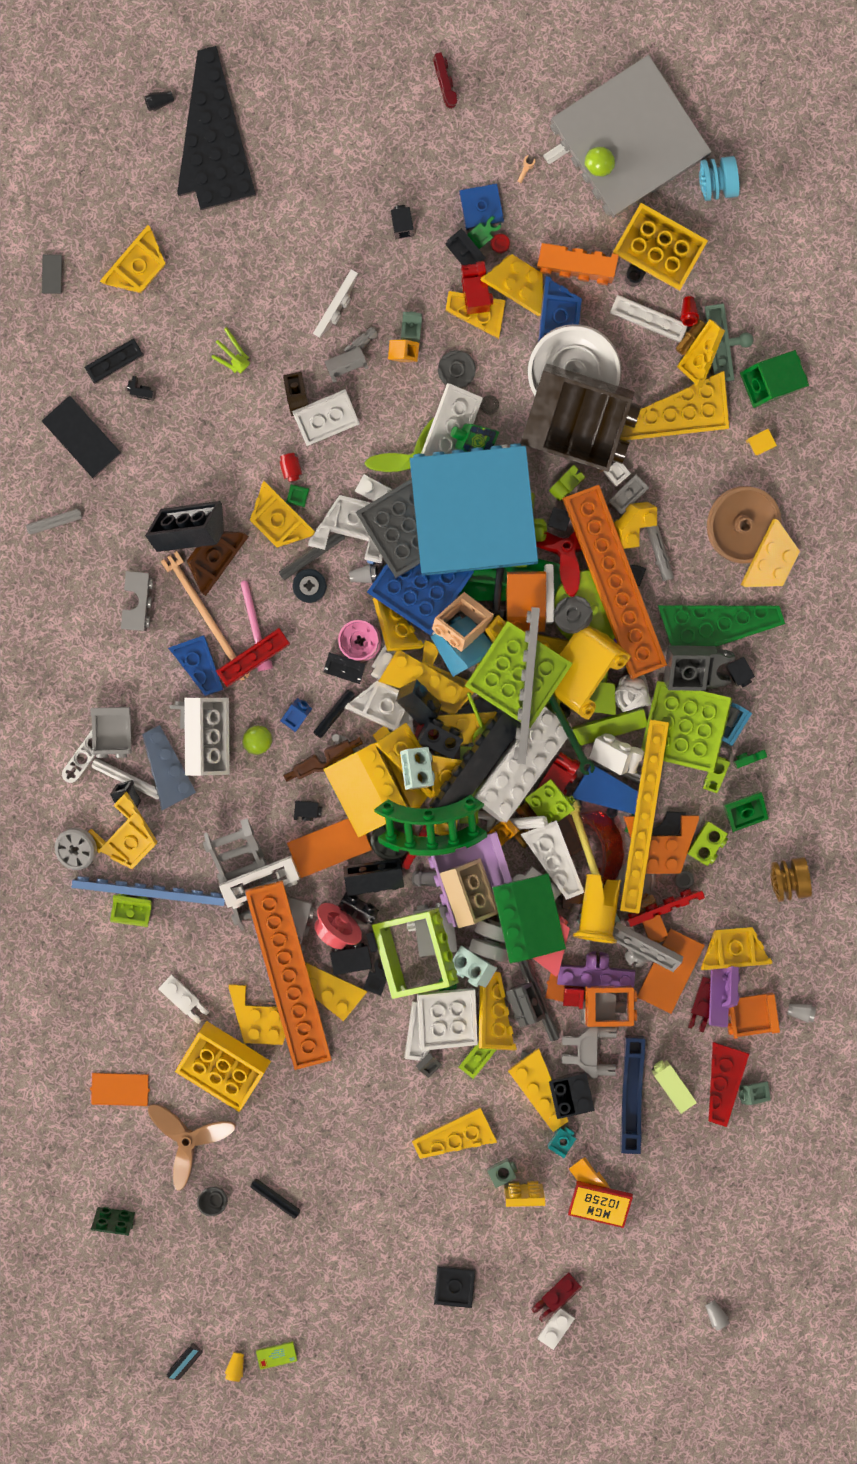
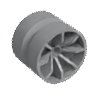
[469,919,508,963]

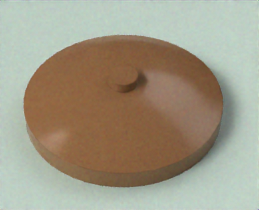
[707,486,782,563]

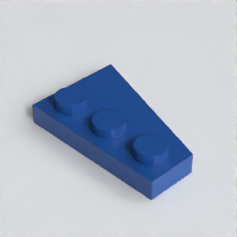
[168,635,224,696]

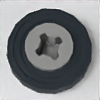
[292,569,327,603]

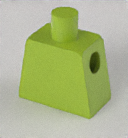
[590,671,616,715]

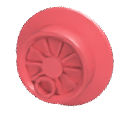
[314,903,362,949]

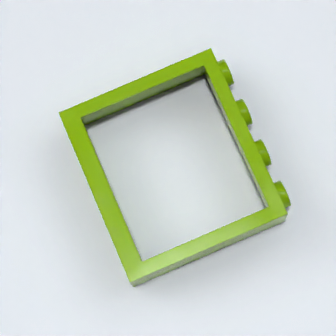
[372,908,459,999]

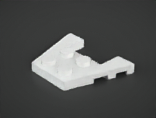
[308,495,382,563]

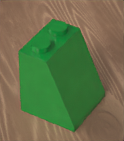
[740,350,809,408]

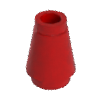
[680,296,699,326]

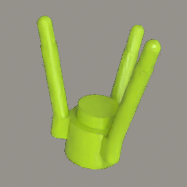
[211,327,250,374]

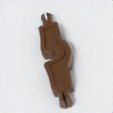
[283,737,363,782]

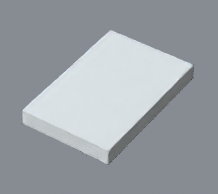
[292,389,360,446]

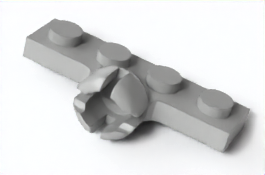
[613,922,683,972]

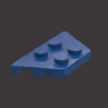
[538,276,582,342]

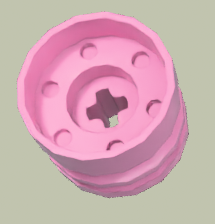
[338,620,382,662]

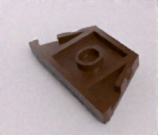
[187,531,249,596]

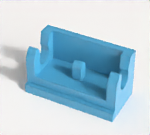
[722,702,752,746]

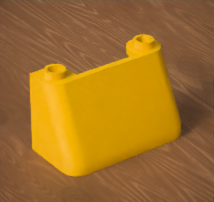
[554,626,631,720]

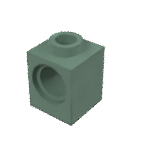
[487,1158,518,1188]

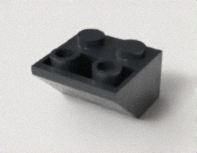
[549,1071,595,1119]

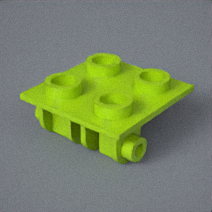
[525,779,575,824]

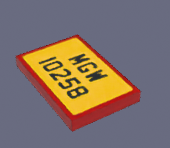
[568,1181,633,1228]

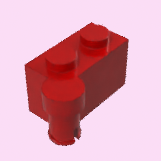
[461,261,493,315]
[536,752,580,796]

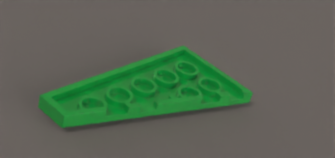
[657,605,785,647]

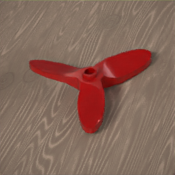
[536,532,582,597]

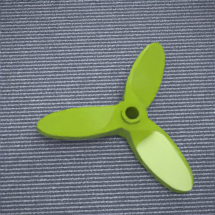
[364,418,434,472]

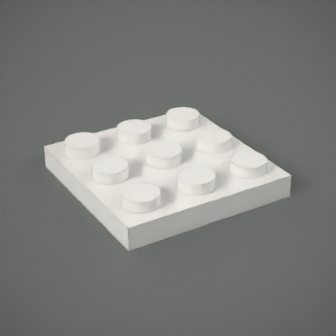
[417,988,478,1051]

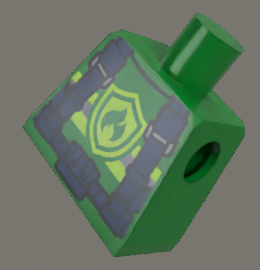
[450,423,499,452]

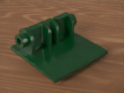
[91,1207,135,1236]

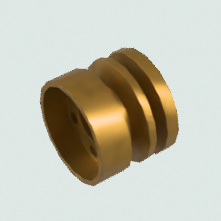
[770,857,812,902]

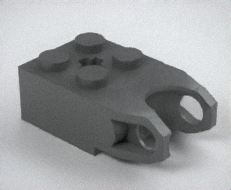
[663,645,735,691]

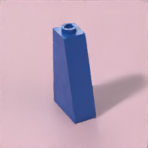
[571,765,638,814]

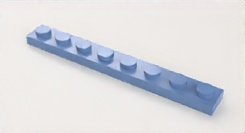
[71,876,226,906]

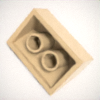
[440,858,498,928]

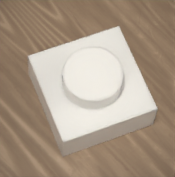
[603,462,631,486]

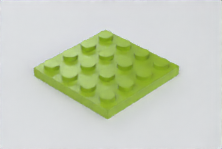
[465,621,573,728]
[641,681,733,773]

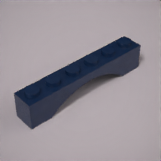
[620,1035,645,1154]

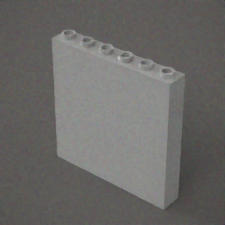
[550,55,711,219]

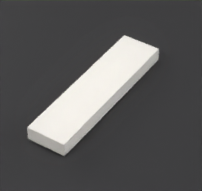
[610,295,687,342]

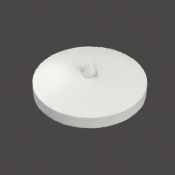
[528,324,621,396]

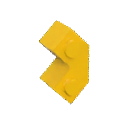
[614,502,657,549]

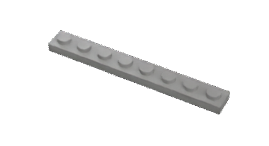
[514,607,540,764]

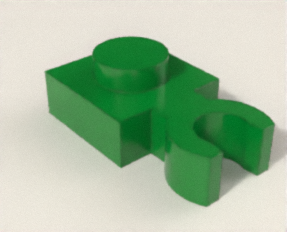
[467,216,502,249]
[733,750,768,769]

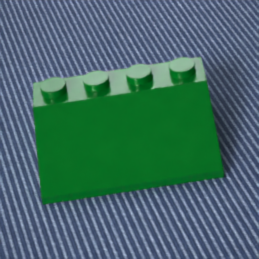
[492,873,566,964]

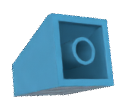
[430,616,492,677]

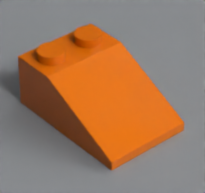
[505,571,546,632]

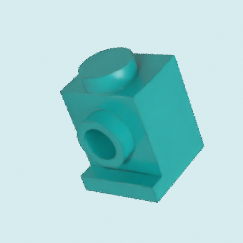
[548,1126,577,1158]

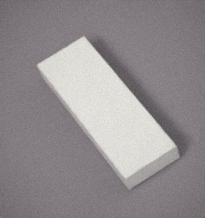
[544,564,554,624]

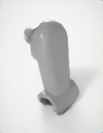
[412,871,441,887]

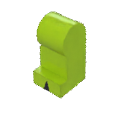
[549,465,585,502]
[702,756,730,794]

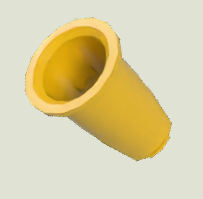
[573,874,622,943]

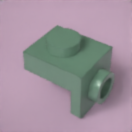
[401,311,422,343]

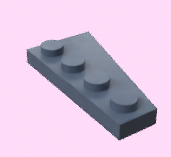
[142,725,196,811]

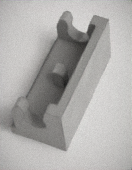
[324,347,369,383]

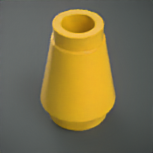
[224,1352,244,1382]

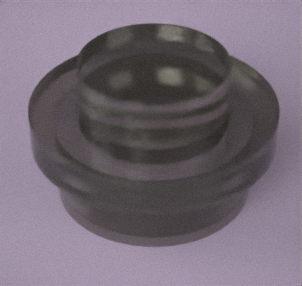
[480,395,499,415]

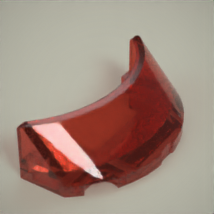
[581,810,624,888]

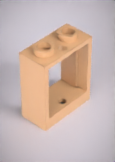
[432,592,494,652]

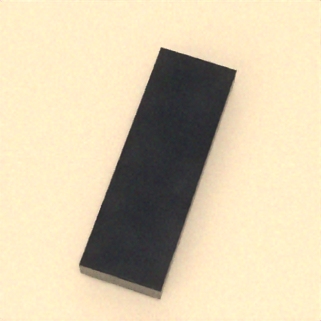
[84,338,144,384]

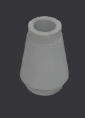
[349,564,378,583]
[787,1004,816,1023]
[705,1300,730,1331]

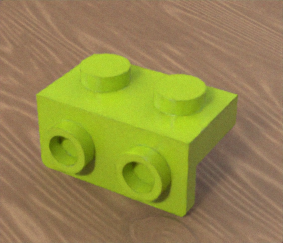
[110,894,152,927]

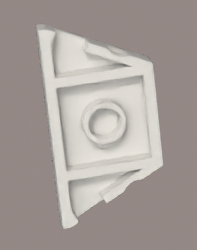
[313,269,358,338]
[345,680,413,732]

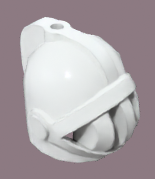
[615,674,652,712]

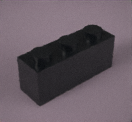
[343,858,404,896]

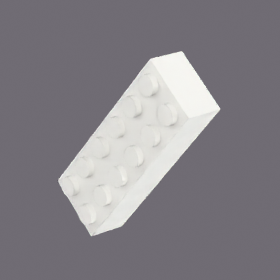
[472,707,573,822]

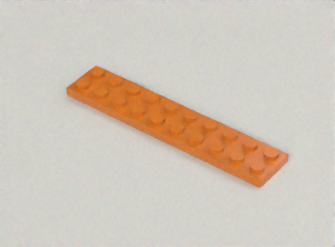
[562,485,667,679]
[245,880,332,1070]

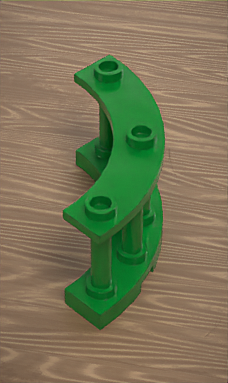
[374,795,487,856]

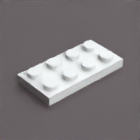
[421,383,483,456]

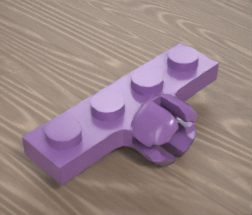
[557,951,635,987]

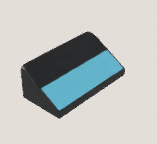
[167,1343,203,1380]

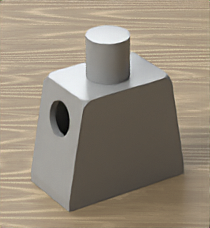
[581,987,626,1025]

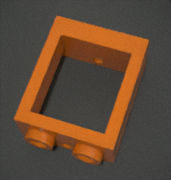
[585,985,637,1027]

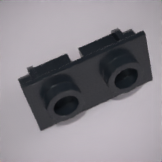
[338,892,379,925]

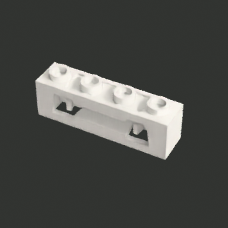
[219,855,300,909]

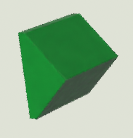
[722,791,769,832]

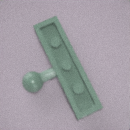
[704,304,754,382]

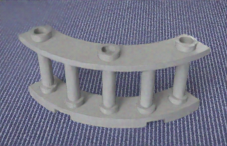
[203,818,273,931]

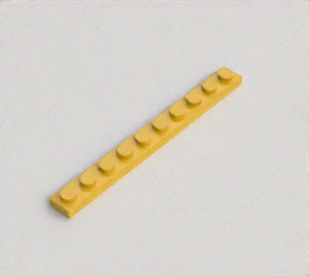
[620,720,669,914]

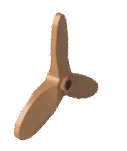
[148,1104,236,1191]

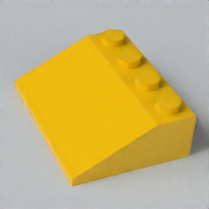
[613,203,708,291]
[323,743,407,838]
[175,1021,271,1112]

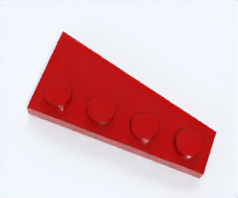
[624,889,705,927]
[708,1042,750,1127]

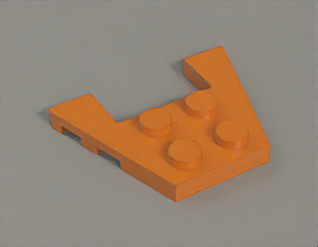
[624,815,699,874]

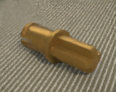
[676,319,706,355]

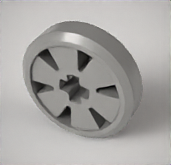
[55,828,97,870]

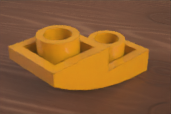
[487,820,519,847]
[569,1157,610,1188]

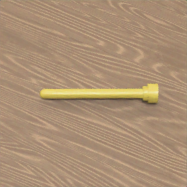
[570,800,603,887]

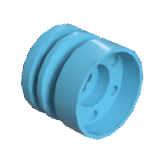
[699,156,739,201]

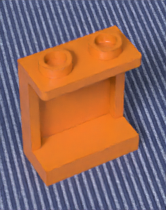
[727,993,780,1039]

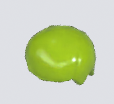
[584,147,615,177]
[242,725,273,755]

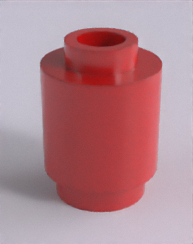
[279,453,303,482]

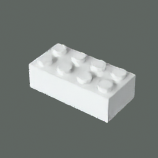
[185,698,230,776]

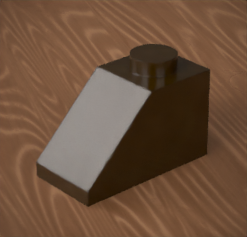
[283,371,309,417]

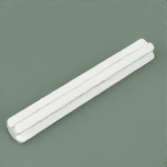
[91,758,159,799]

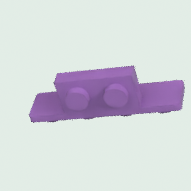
[709,966,740,1028]

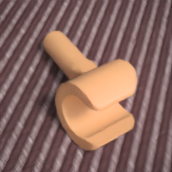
[517,155,535,183]

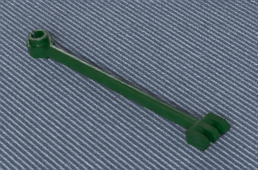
[549,693,595,775]

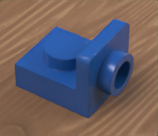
[280,698,312,732]

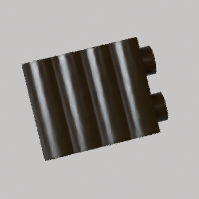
[520,364,641,472]

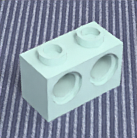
[400,747,435,790]
[453,946,497,988]

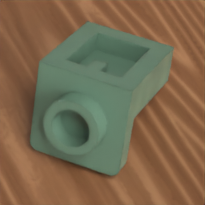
[739,1081,771,1105]

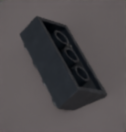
[145,501,224,552]

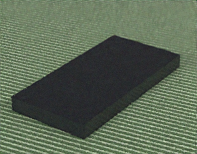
[42,396,121,479]

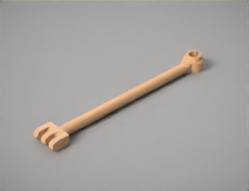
[161,551,250,680]

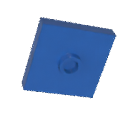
[459,184,504,230]

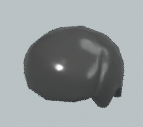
[197,1187,228,1216]

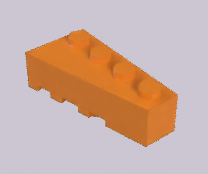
[537,243,619,286]

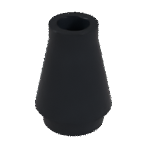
[144,91,174,112]

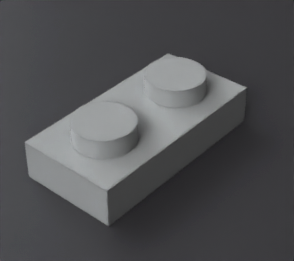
[608,475,649,515]

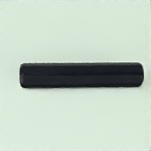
[313,690,355,738]
[250,1179,300,1219]

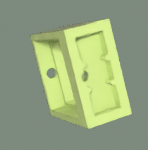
[652,1060,697,1114]

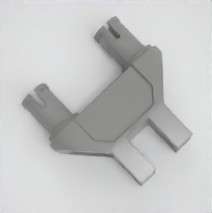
[561,1027,617,1078]

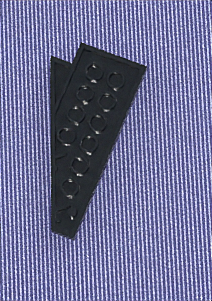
[177,46,256,210]

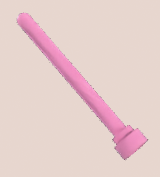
[241,581,273,672]

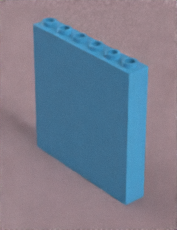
[410,444,538,576]

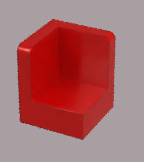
[563,986,584,1009]

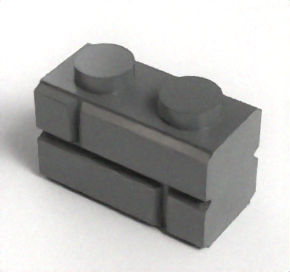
[506,981,545,1027]

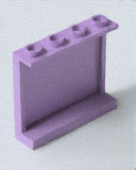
[428,832,512,927]

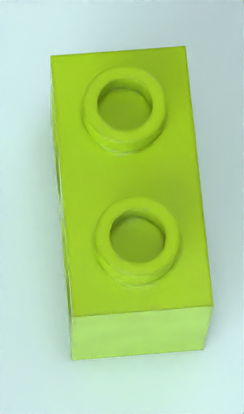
[687,821,728,866]

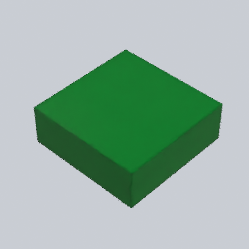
[286,484,309,508]

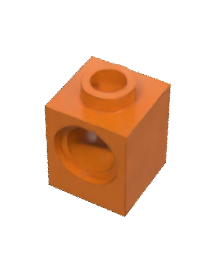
[642,914,668,943]

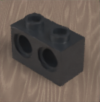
[391,205,414,240]
[418,717,464,759]

